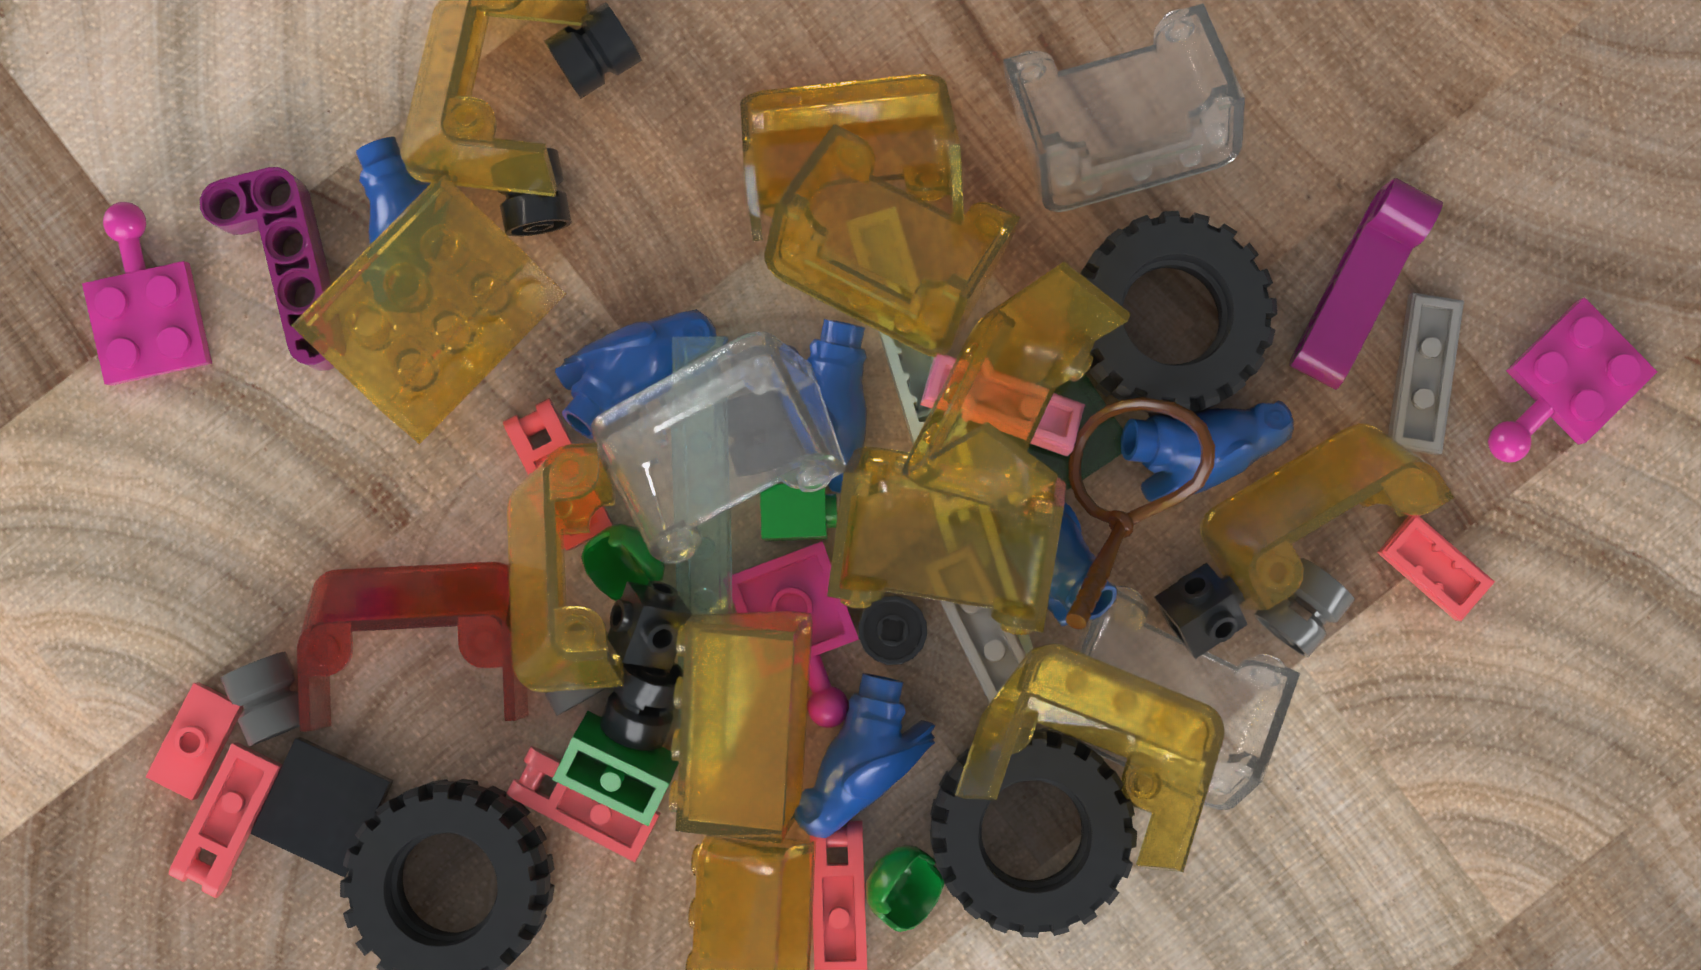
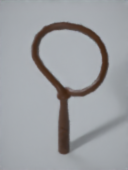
[1066,397,1215,630]

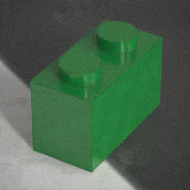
[760,482,838,541]
[552,711,682,826]

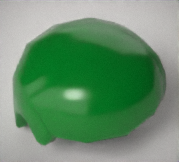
[581,524,665,601]
[866,845,944,932]

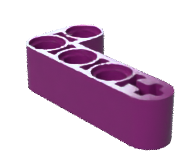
[199,167,346,371]
[1289,178,1443,390]

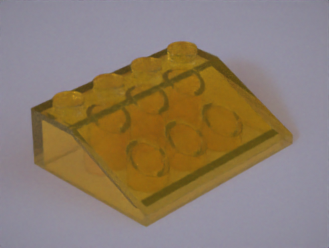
[292,172,567,445]

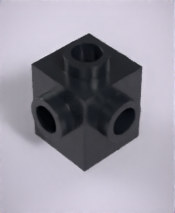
[1154,562,1248,659]
[607,581,692,670]

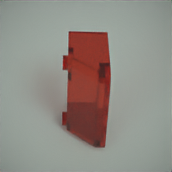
[297,562,528,732]

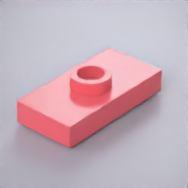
[1377,513,1495,621]
[146,682,243,800]

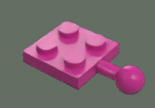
[82,202,212,386]
[1488,297,1657,463]
[724,541,859,728]

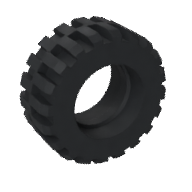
[1068,211,1277,417]
[930,727,1137,938]
[340,779,555,970]

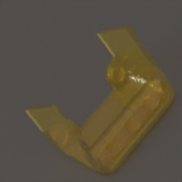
[400,0,590,197]
[740,74,965,242]
[902,262,1131,510]
[955,644,1225,872]

